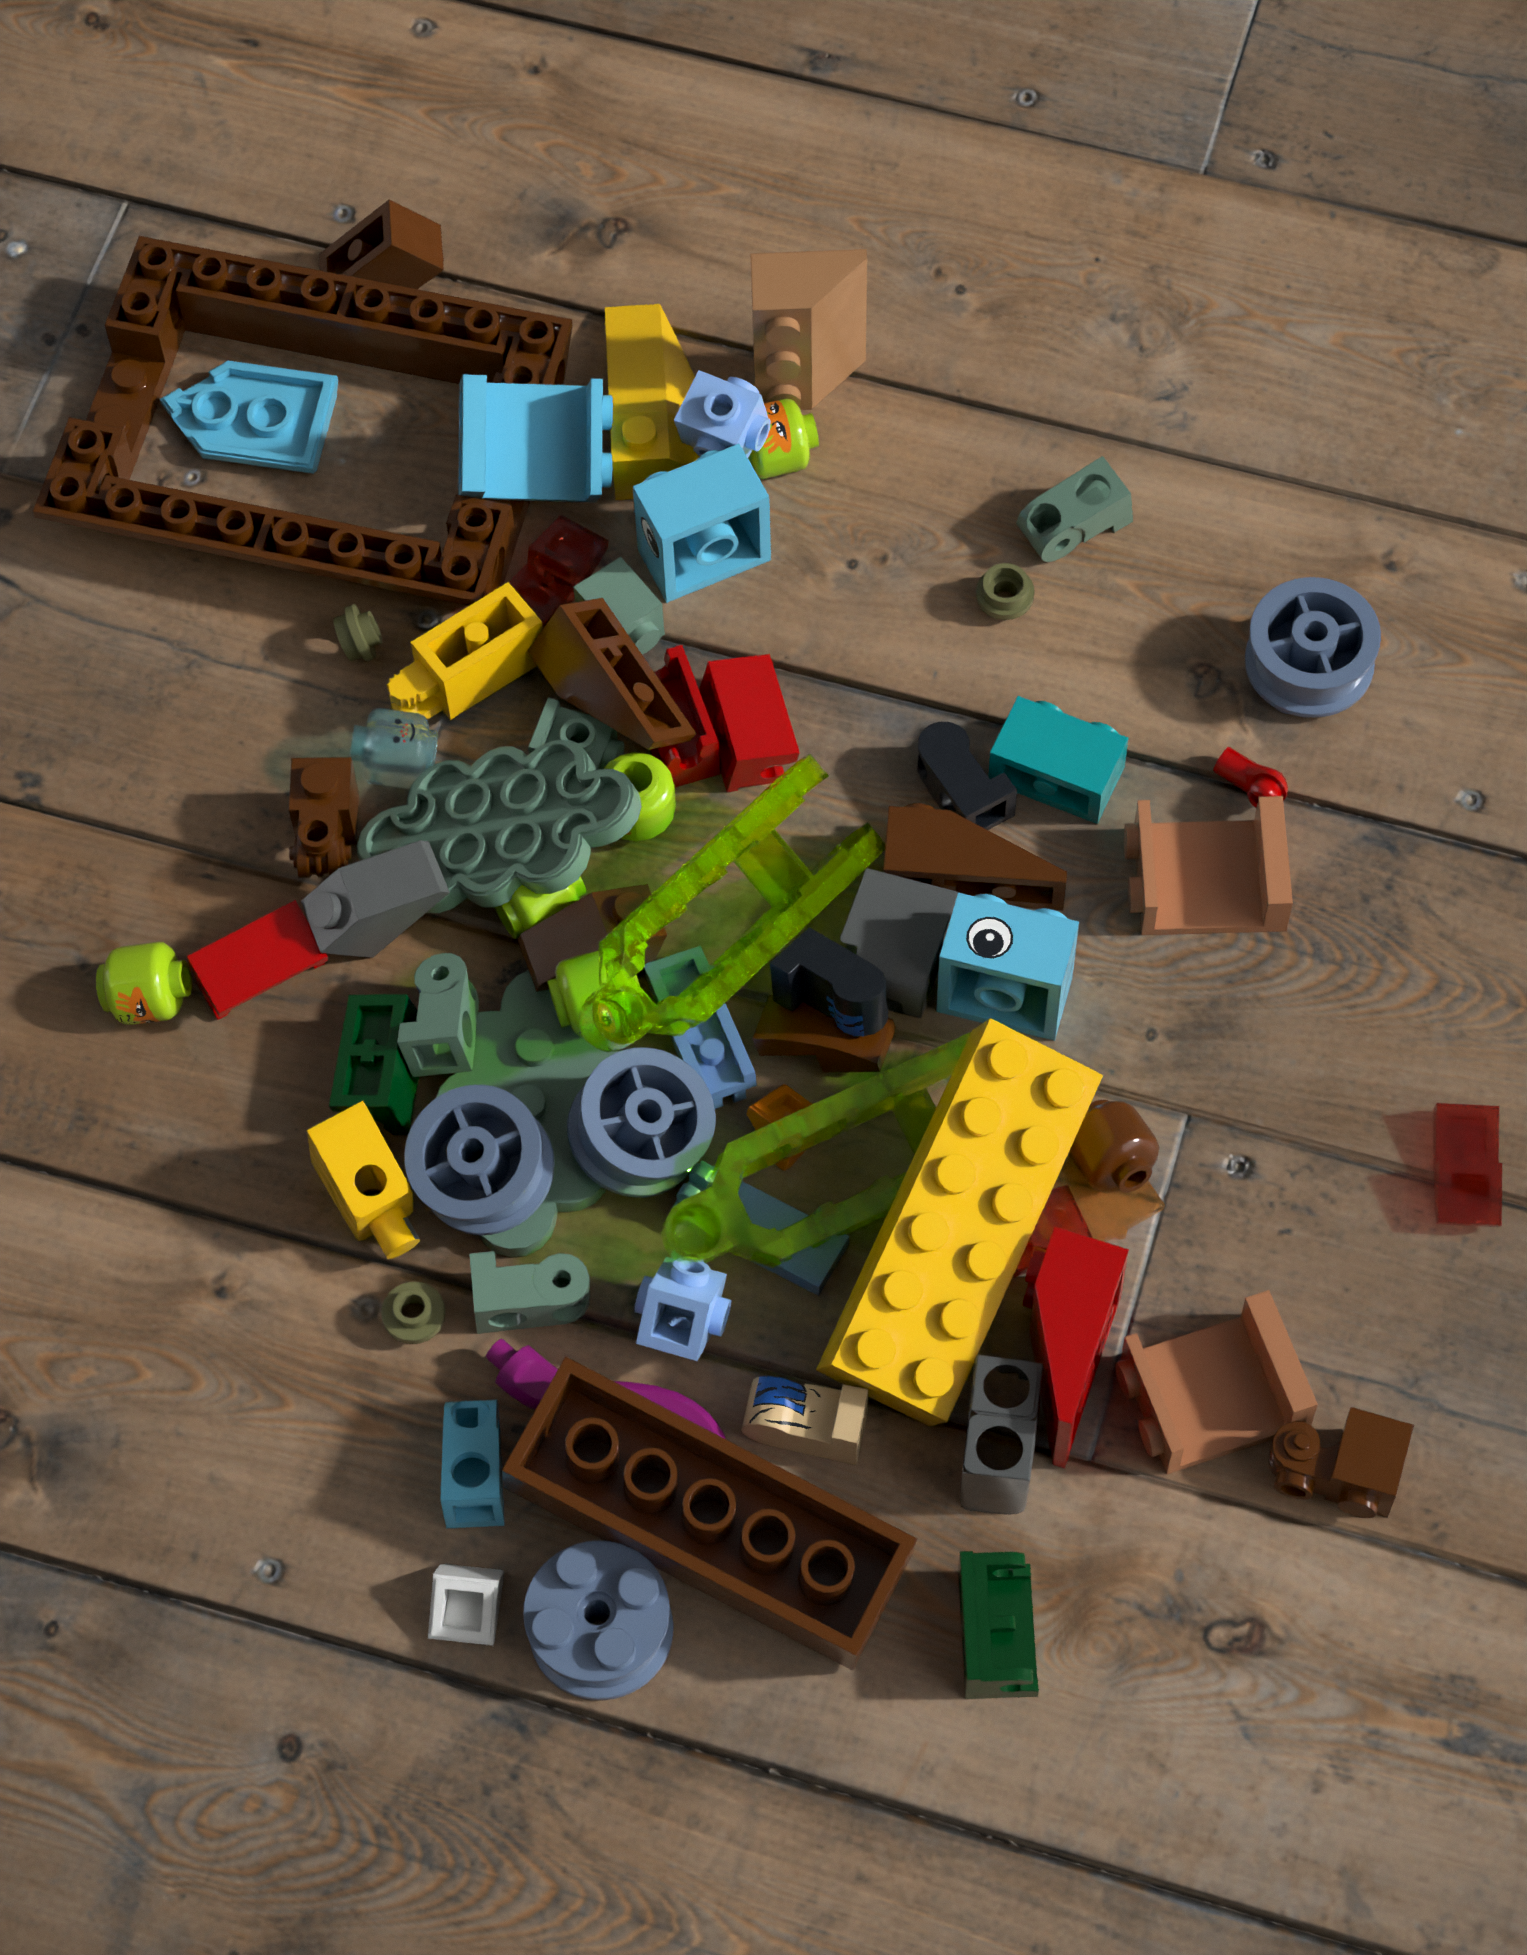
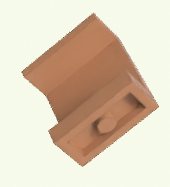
[1124,796,1293,935]
[1115,1290,1318,1474]

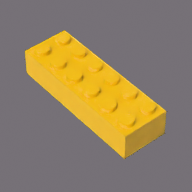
[816,1018,1103,1427]

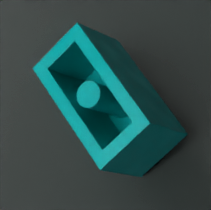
[988,696,1129,824]

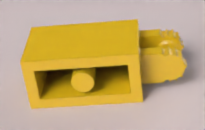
[387,582,543,728]

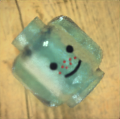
[349,708,438,789]

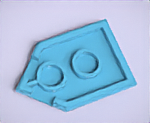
[160,361,338,474]

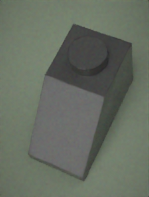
[300,840,450,958]

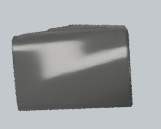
[840,868,958,1018]
[960,1355,1043,1515]

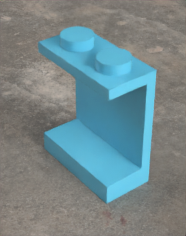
[458,374,613,503]

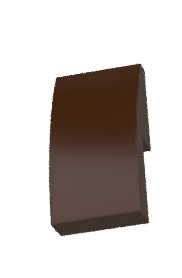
[752,995,896,1072]

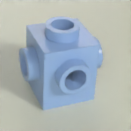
[674,370,771,458]
[635,1257,732,1361]

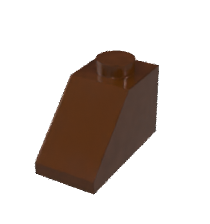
[319,199,444,289]
[518,884,667,992]

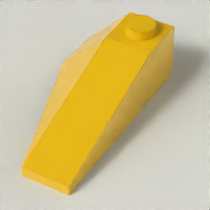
[605,304,700,500]

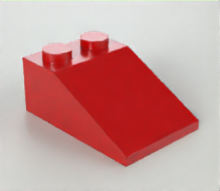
[1022,1226,1129,1469]

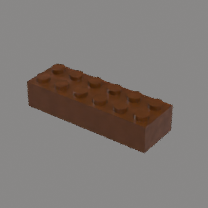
[502,1356,917,1671]

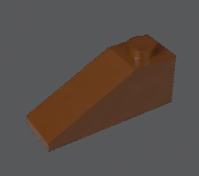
[528,598,696,750]
[883,803,1067,911]

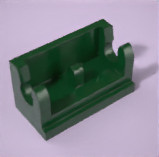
[329,994,419,1135]
[958,1551,1039,1699]

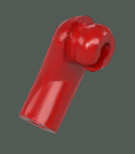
[1213,747,1288,808]

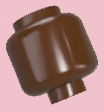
[1068,1099,1160,1193]

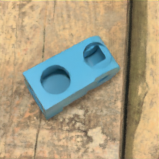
[440,1399,505,1529]

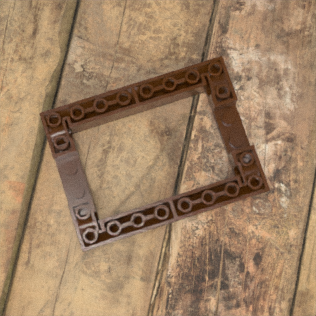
[33,236,573,606]

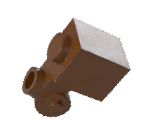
[289,757,359,878]
[1268,1407,1414,1518]

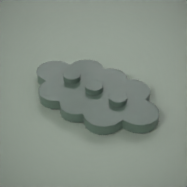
[356,740,642,913]
[436,970,622,1257]

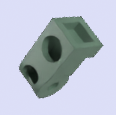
[1016,456,1133,562]
[397,953,479,1077]
[469,1251,590,1334]

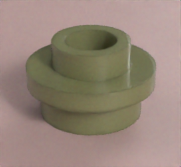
[976,563,1034,620]
[333,604,382,662]
[381,1282,446,1344]

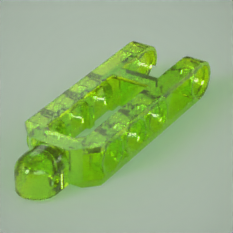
[579,753,886,1052]
[661,1022,1000,1269]

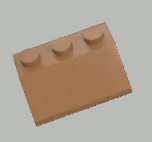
[750,249,867,410]

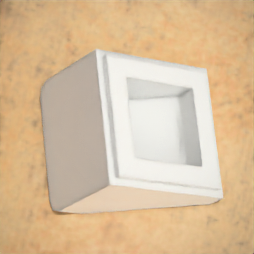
[428,1564,504,1645]

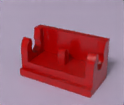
[649,645,720,788]
[699,654,800,792]
[187,900,328,1020]

